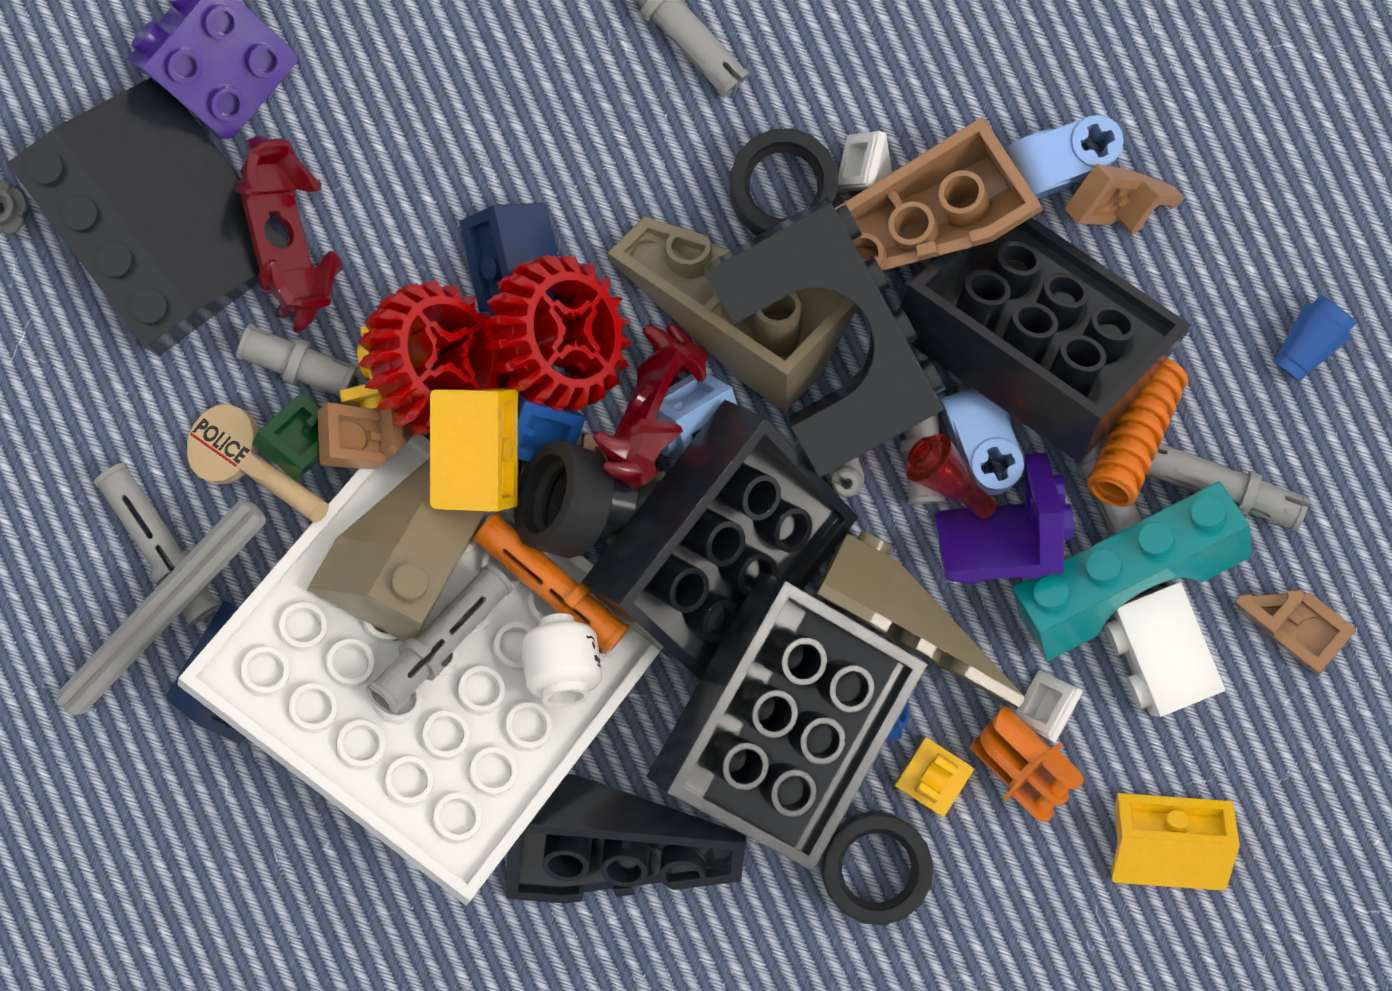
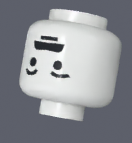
[521,613,602,707]

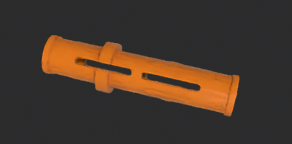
[473,513,631,655]

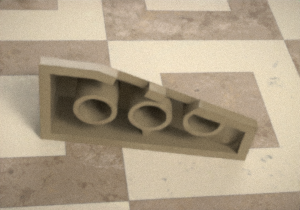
[811,530,1026,708]

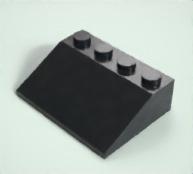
[7,78,288,356]
[900,217,1192,463]
[581,400,858,683]
[646,571,928,871]

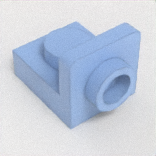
[656,373,737,459]

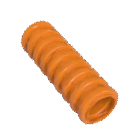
[1087,359,1188,507]

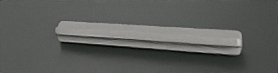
[56,500,266,716]

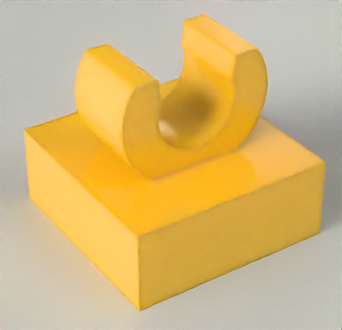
[893,736,975,818]

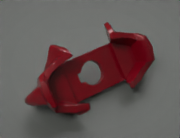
[234,136,343,333]
[593,323,709,489]

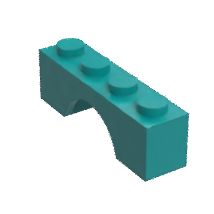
[1013,481,1252,662]

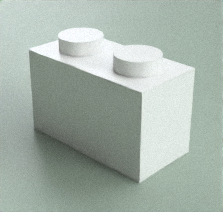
[1104,582,1226,717]

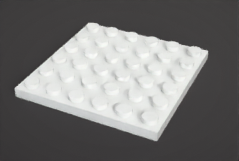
[178,435,660,906]

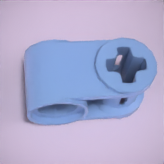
[1006,115,1124,199]
[939,387,1024,496]

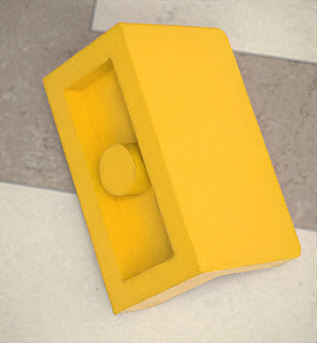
[430,388,518,512]
[1111,793,1240,890]

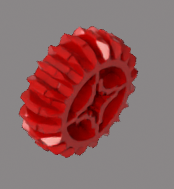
[482,255,632,412]
[358,280,508,436]

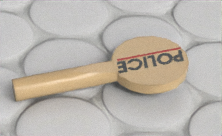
[187,404,329,523]

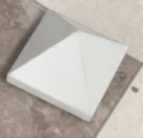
[838,131,892,192]
[1015,670,1083,742]

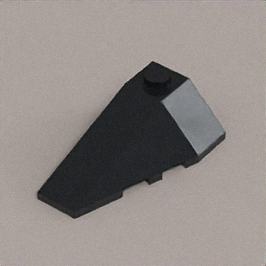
[506,774,746,904]

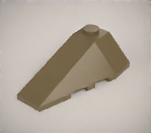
[607,217,858,412]
[307,458,487,642]

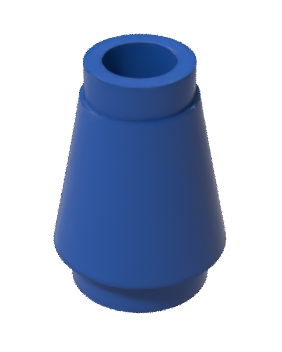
[1273,295,1356,382]

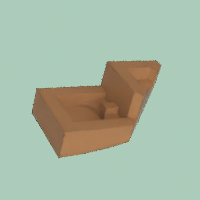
[1064,164,1185,236]
[317,402,413,469]
[1235,590,1357,676]

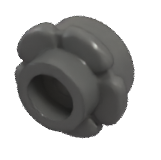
[0,180,29,235]

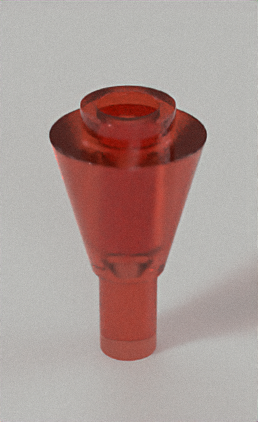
[906,433,997,520]

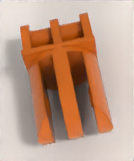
[969,706,1084,822]

